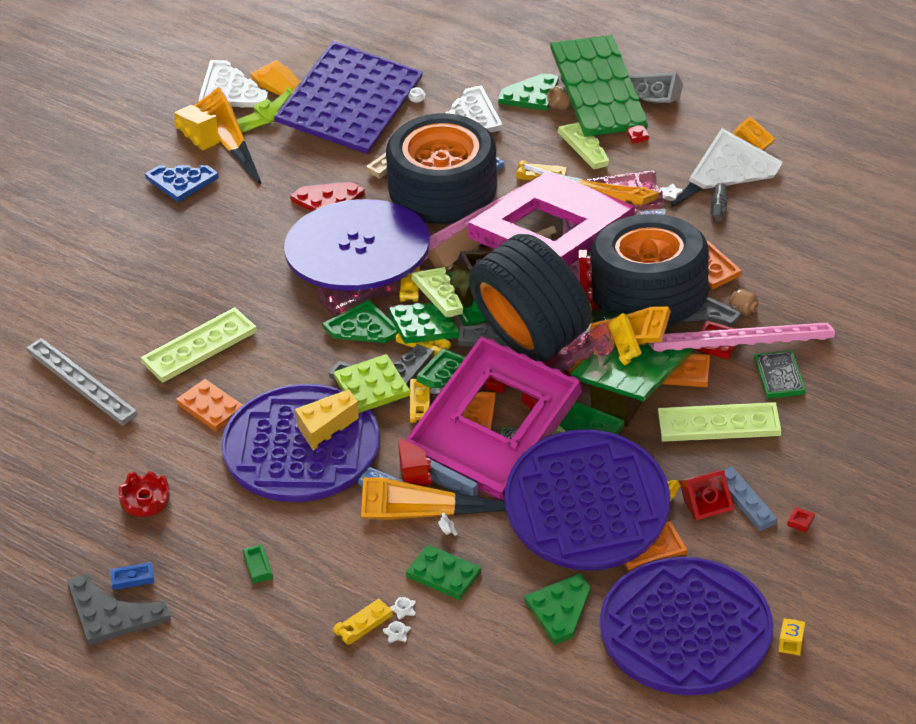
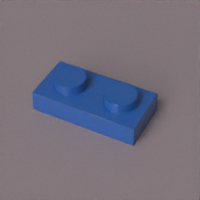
[110,562,155,590]

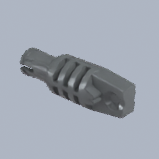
[710,183,728,223]

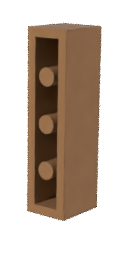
[427,226,481,271]

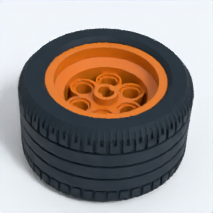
[386,113,497,224]
[591,214,709,326]
[469,234,592,362]

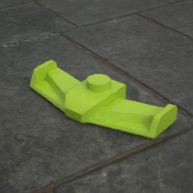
[237,87,294,133]

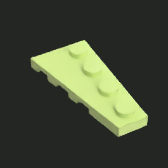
[558,122,609,169]
[411,267,463,317]

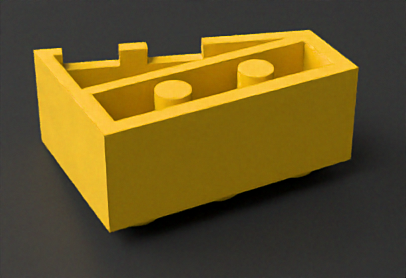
[174,105,220,151]
[295,389,359,451]

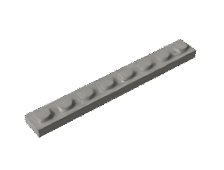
[26,338,138,426]

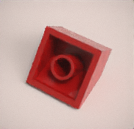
[398,439,432,488]
[679,470,734,520]

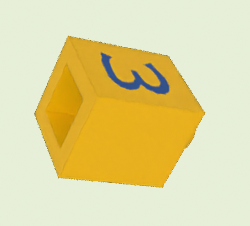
[778,618,805,655]

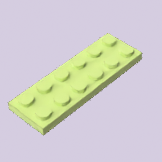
[141,307,257,383]
[658,402,781,442]

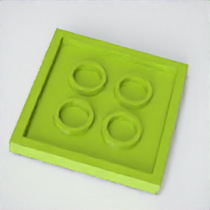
[334,354,410,413]

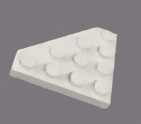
[199,60,268,108]
[446,86,503,133]
[689,128,783,189]

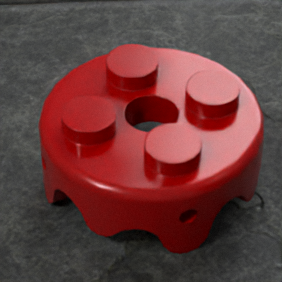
[119,471,170,517]

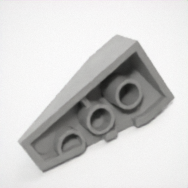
[629,72,683,103]

